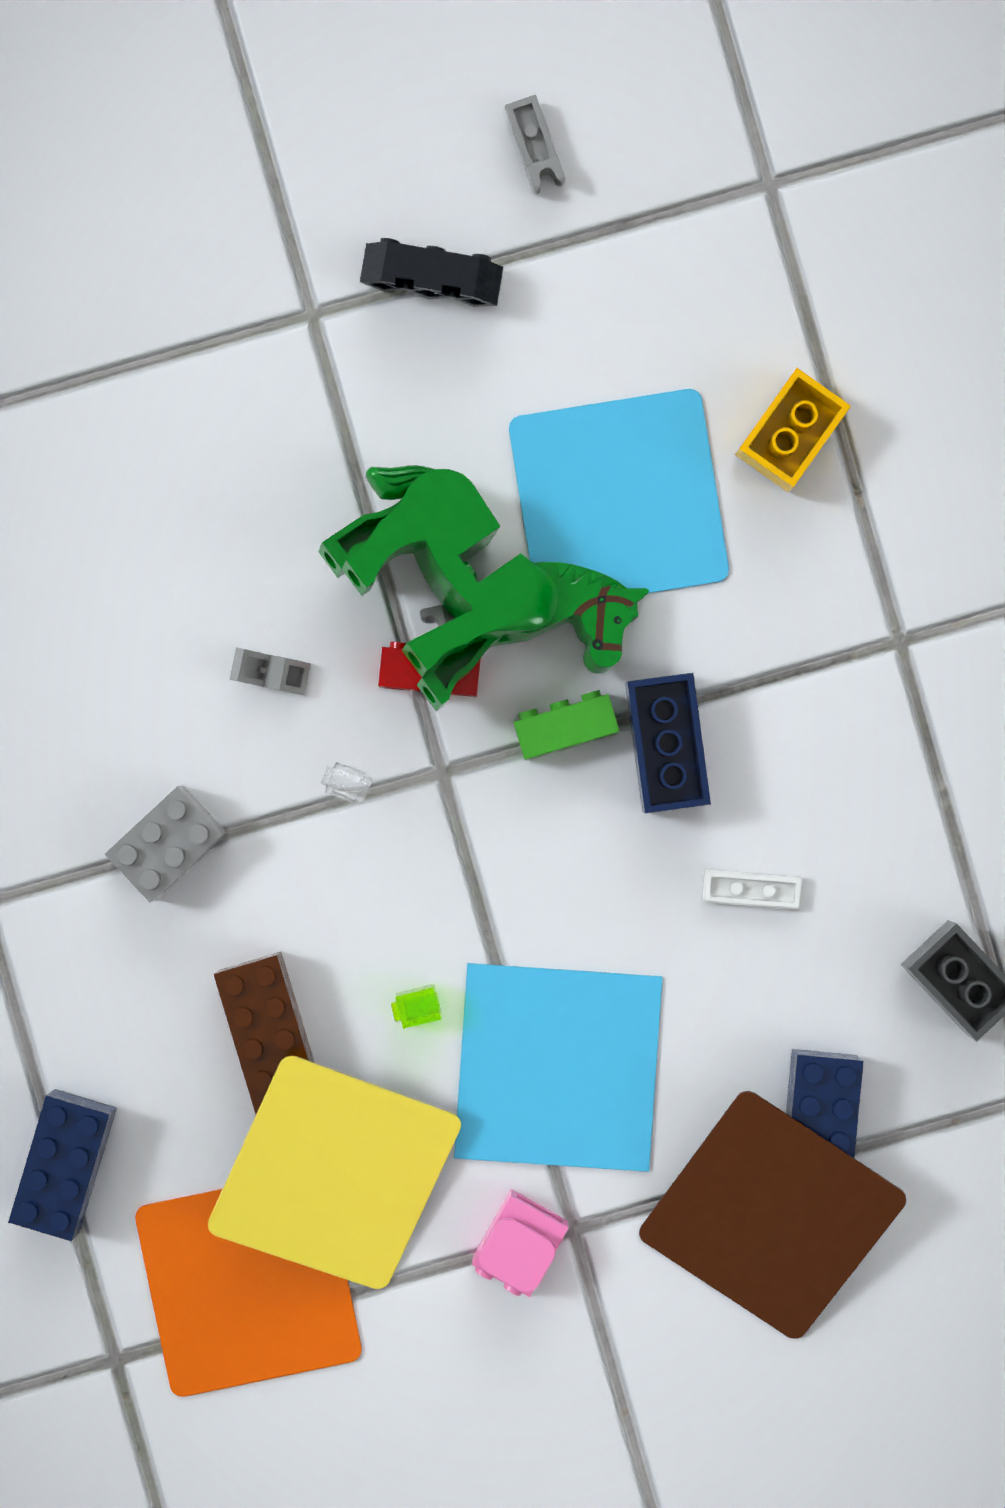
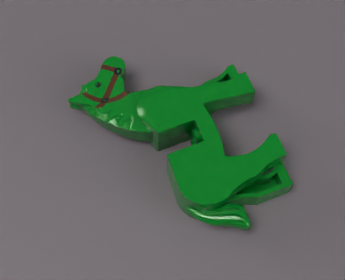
[318,465,649,711]

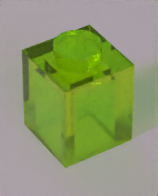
[391,984,442,1029]

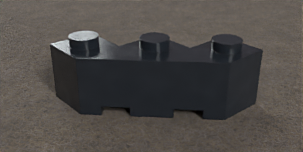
[360,238,504,307]

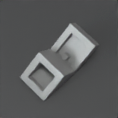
[229,647,311,695]

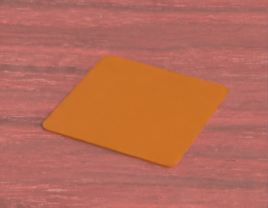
[135,1189,362,1397]

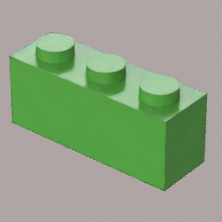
[513,690,620,760]

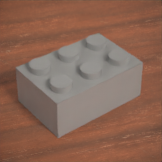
[105,786,228,903]

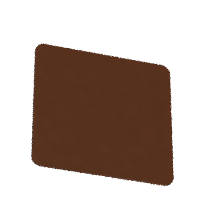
[639,1091,906,1339]

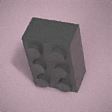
[901,920,1005,1042]

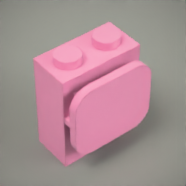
[472,1189,568,1297]

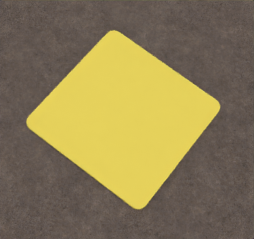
[208,1056,461,1289]

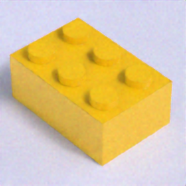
[735,368,851,492]

